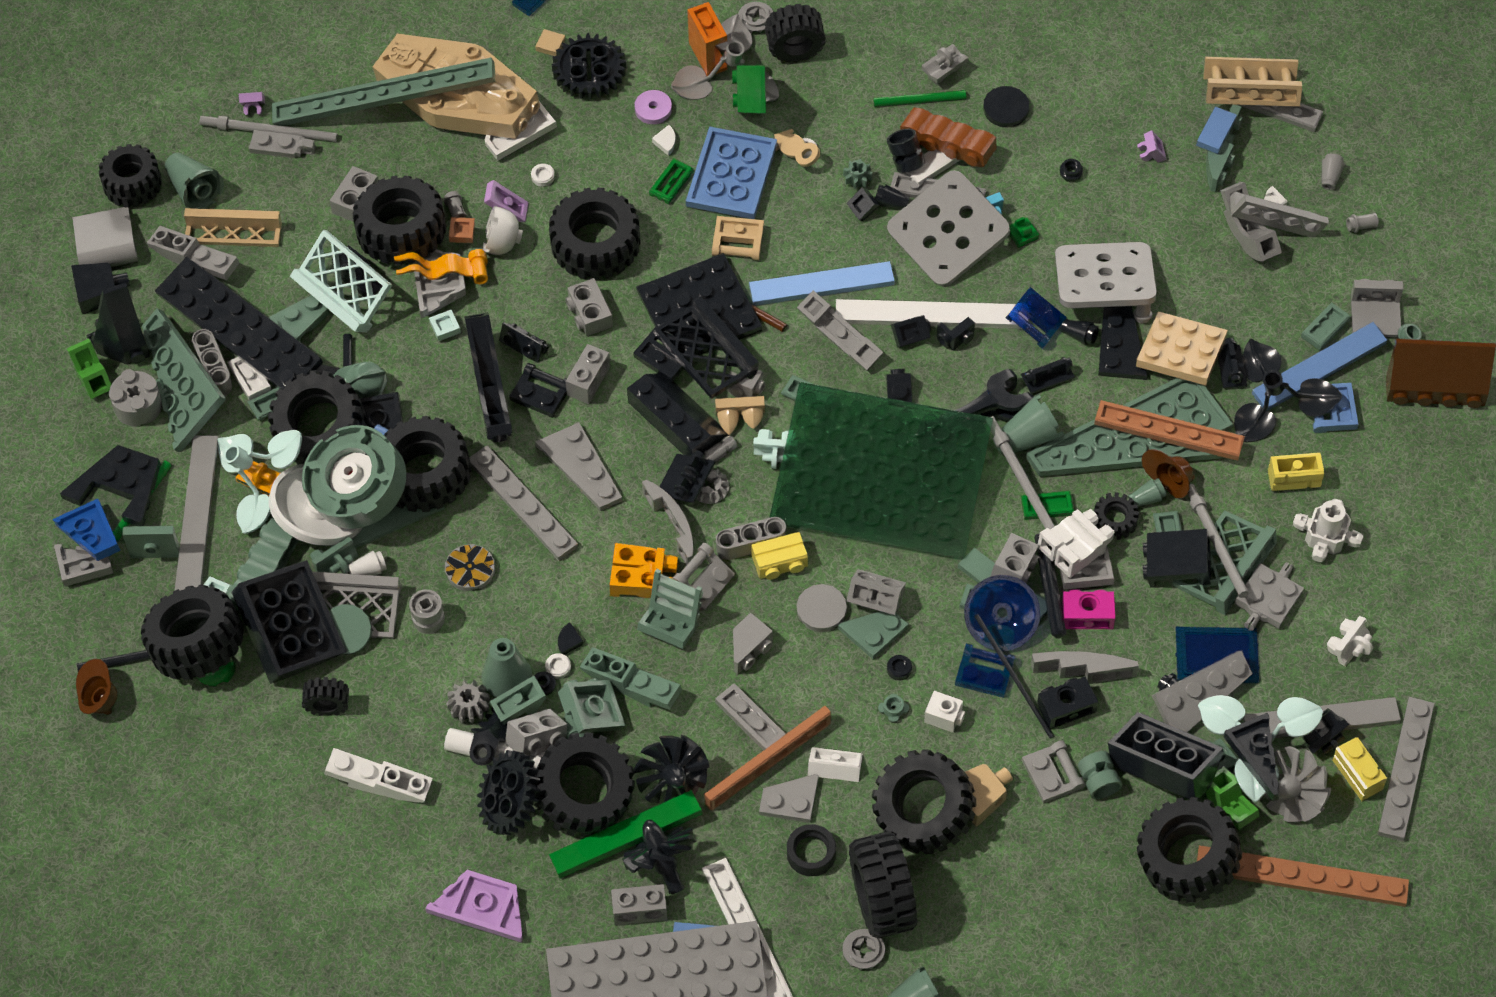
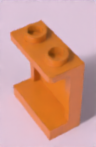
[687,2,728,76]

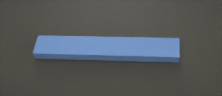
[1252,322,1387,411]

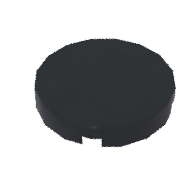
[983,86,1029,127]

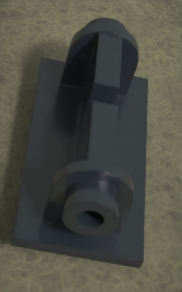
[499,322,549,363]
[1218,338,1247,388]
[1021,357,1075,394]

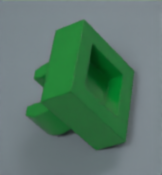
[1009,217,1039,248]

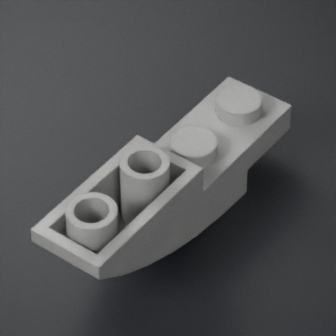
[147,226,240,280]

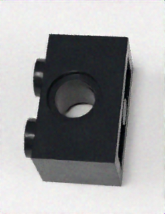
[1037,676,1098,729]

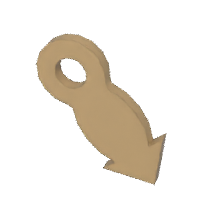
[774,129,820,167]

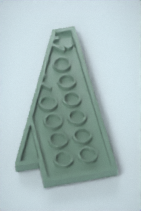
[1027,378,1233,477]

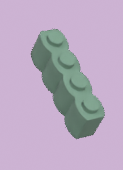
[226,518,299,611]

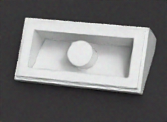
[808,747,863,782]

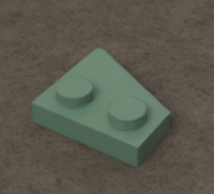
[838,611,908,659]

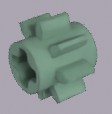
[843,159,872,189]

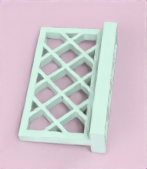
[290,230,392,333]

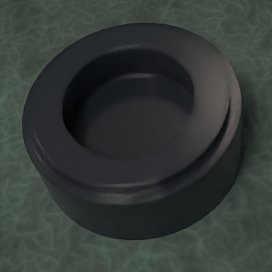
[887,655,912,681]

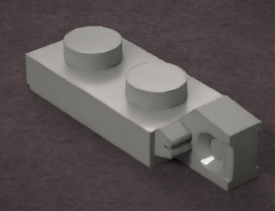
[249,130,316,158]

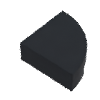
[558,622,583,655]

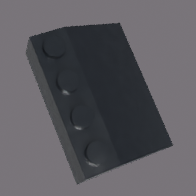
[231,560,346,684]

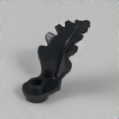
[469,707,507,766]

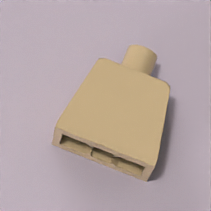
[965,764,1013,826]

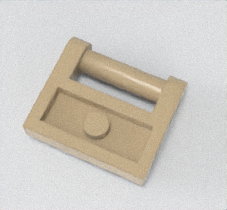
[712,216,764,261]

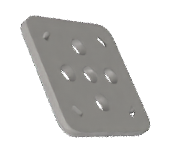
[887,170,1010,287]
[1055,242,1157,308]

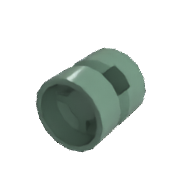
[1078,751,1122,799]

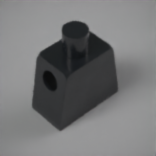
[71,263,130,314]

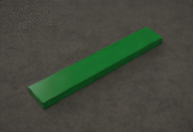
[549,790,703,879]

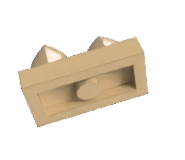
[715,396,765,435]

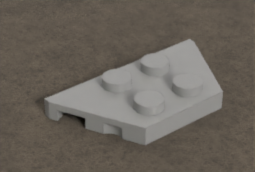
[413,249,466,318]

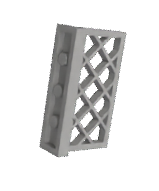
[312,572,402,639]

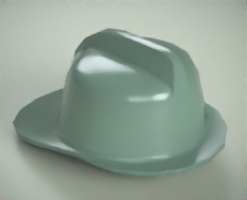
[333,362,387,399]

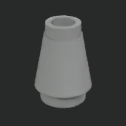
[1321,154,1345,190]

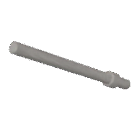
[199,116,338,142]
[985,416,1055,529]
[1188,484,1249,598]

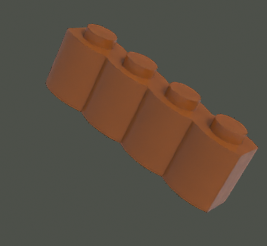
[900,108,997,167]

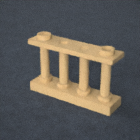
[1203,57,1302,107]

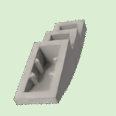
[1031,651,1139,683]

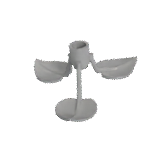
[671,14,779,103]

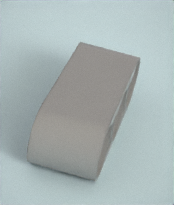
[192,329,233,396]
[716,517,786,560]

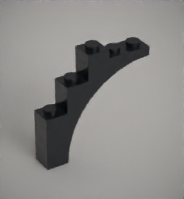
[464,312,513,442]

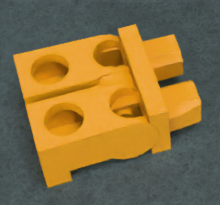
[610,543,678,598]

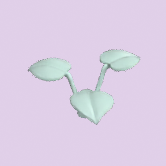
[217,430,302,534]
[1198,695,1323,803]

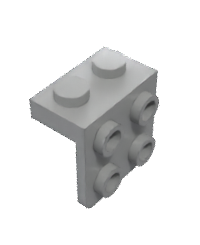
[1350,279,1403,337]

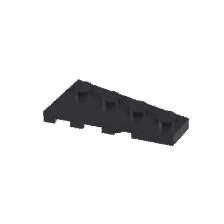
[1098,306,1147,380]

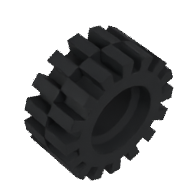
[1094,492,1139,540]
[302,677,349,716]

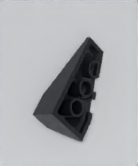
[92,283,150,365]

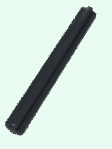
[1034,534,1066,639]

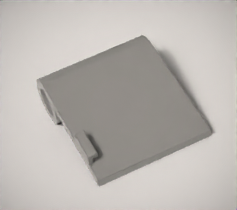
[72,207,138,267]

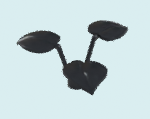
[1234,339,1342,442]

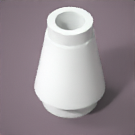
[348,551,386,575]

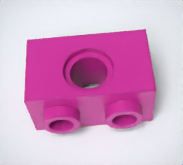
[1062,590,1115,629]

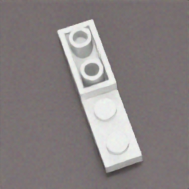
[324,748,433,803]

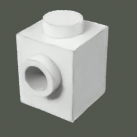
[924,691,965,732]

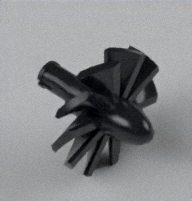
[634,735,710,803]
[622,820,697,894]

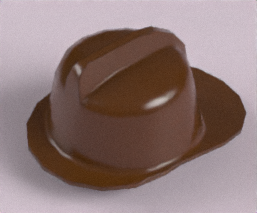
[1141,449,1195,498]
[76,659,118,715]

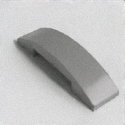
[797,290,884,371]
[642,480,694,566]

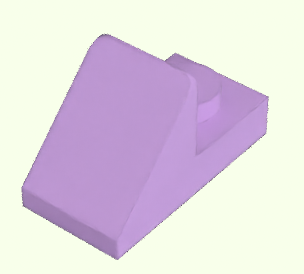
[484,180,528,222]

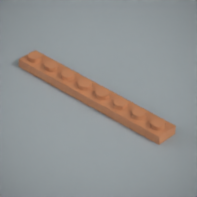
[1196,845,1409,907]

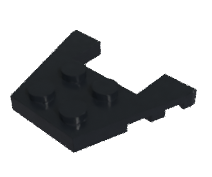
[60,445,161,526]

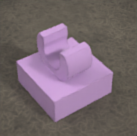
[239,92,265,115]
[1137,130,1167,162]

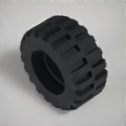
[352,176,446,265]
[549,187,640,280]
[268,370,367,464]
[384,416,472,512]
[141,585,244,680]
[535,732,635,837]
[872,749,977,854]
[1137,797,1242,902]
[849,832,918,939]

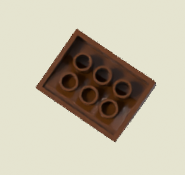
[1386,339,1496,408]

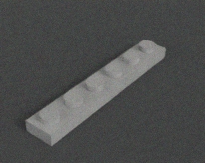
[470,445,578,561]
[1377,697,1434,841]

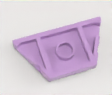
[425,870,523,942]

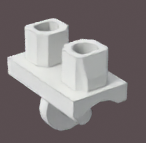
[1327,616,1373,667]

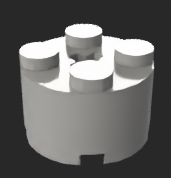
[109,369,162,427]

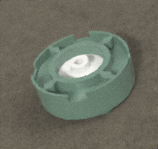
[302,425,406,529]

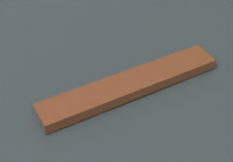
[1094,400,1245,461]
[704,706,831,811]

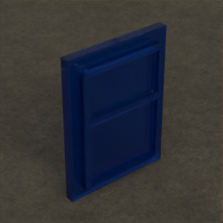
[1175,626,1260,683]

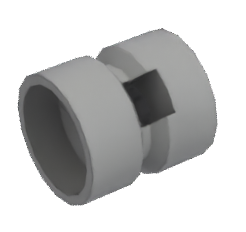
[409,589,445,634]

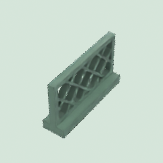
[1172,510,1277,615]

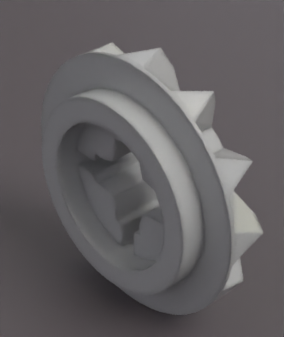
[738,2,773,34]
[696,469,729,504]
[842,929,885,971]

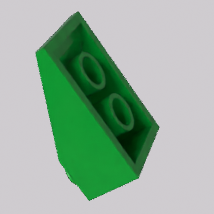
[732,65,766,113]

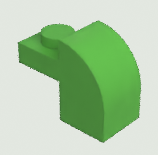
[67,339,111,399]
[1206,767,1259,829]

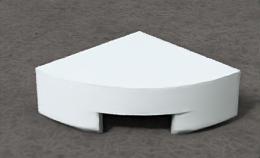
[652,125,675,156]
[1264,186,1288,205]

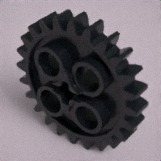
[552,33,627,100]
[477,750,540,836]

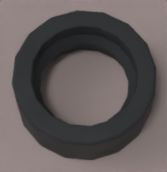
[787,824,836,876]

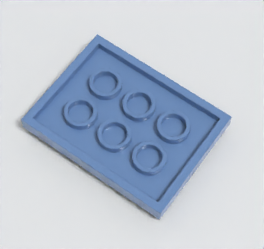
[686,127,777,219]

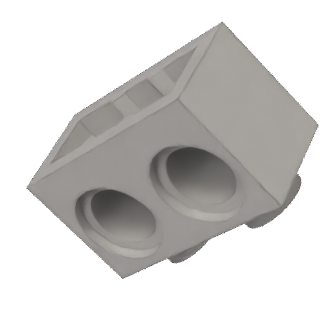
[330,166,378,222]
[565,278,613,337]
[566,344,610,404]
[989,533,1039,593]
[847,569,906,615]
[505,709,568,756]
[611,884,667,926]

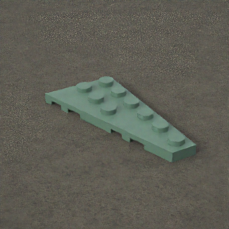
[142,308,226,452]

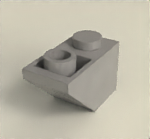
[733,613,773,674]

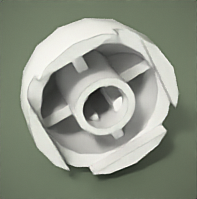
[482,206,523,255]

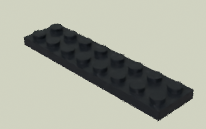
[155,256,323,390]

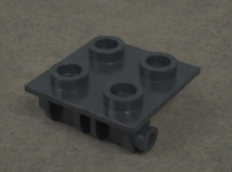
[659,451,715,503]

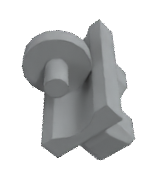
[922,44,968,84]

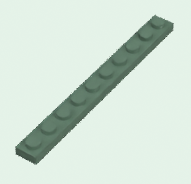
[272,57,495,126]

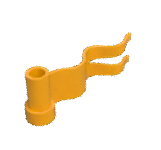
[394,249,488,285]

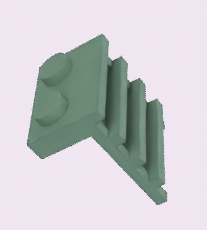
[637,569,703,649]

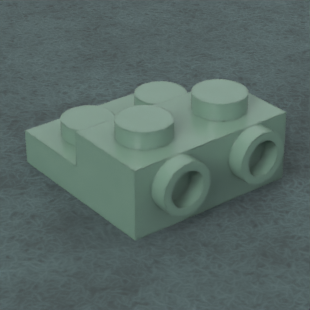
[558,678,625,734]

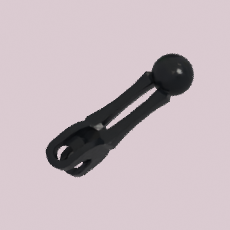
[917,369,1034,450]

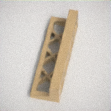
[184,208,282,247]

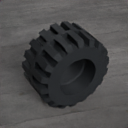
[765,4,826,62]
[99,144,162,208]

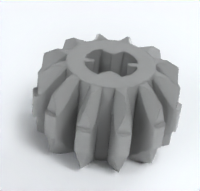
[446,680,490,724]

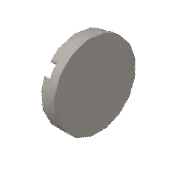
[797,584,847,632]

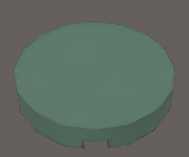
[329,604,372,655]

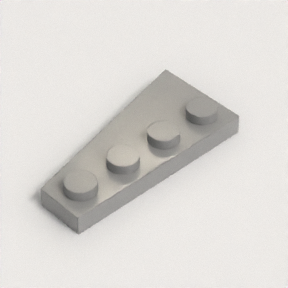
[535,423,622,511]
[1152,651,1252,732]

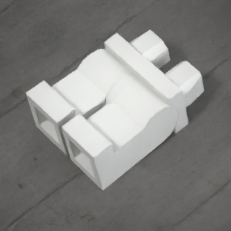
[1038,509,1114,578]

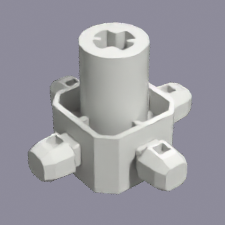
[1293,499,1363,562]

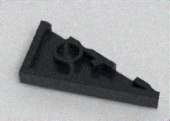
[1224,713,1279,801]

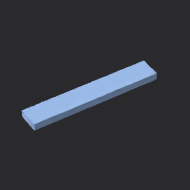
[749,261,894,306]

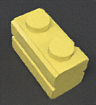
[1268,453,1324,491]
[751,532,808,580]
[1332,737,1387,801]

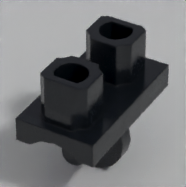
[1302,708,1349,755]

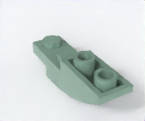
[1206,104,1243,192]
[580,647,682,710]

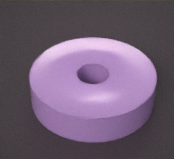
[635,90,672,124]

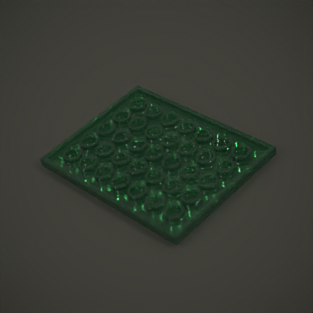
[769,382,993,560]

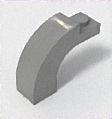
[1220,182,1282,262]

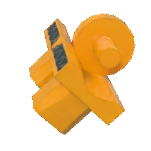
[236,461,280,496]

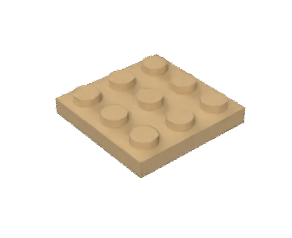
[1136,312,1228,385]

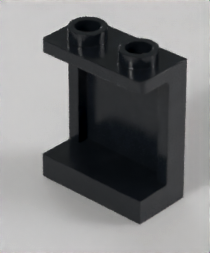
[1143,529,1211,588]

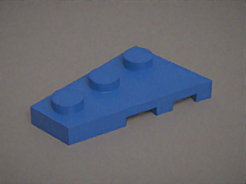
[53,499,121,561]

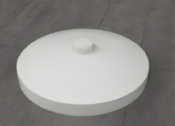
[269,464,363,545]

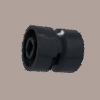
[887,128,925,173]

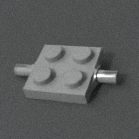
[1235,562,1304,631]

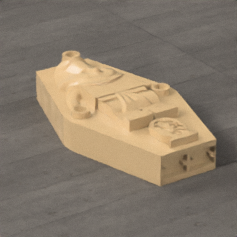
[373,34,540,139]

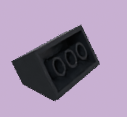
[627,373,729,456]
[1108,712,1224,799]

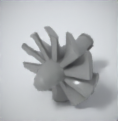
[1264,746,1331,822]

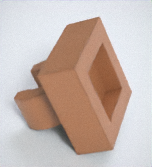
[449,217,475,243]

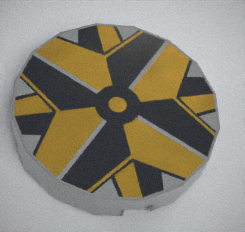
[445,544,495,591]

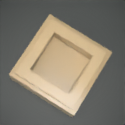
[535,29,566,56]

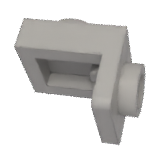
[726,370,765,398]

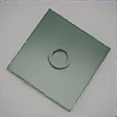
[123,526,180,558]

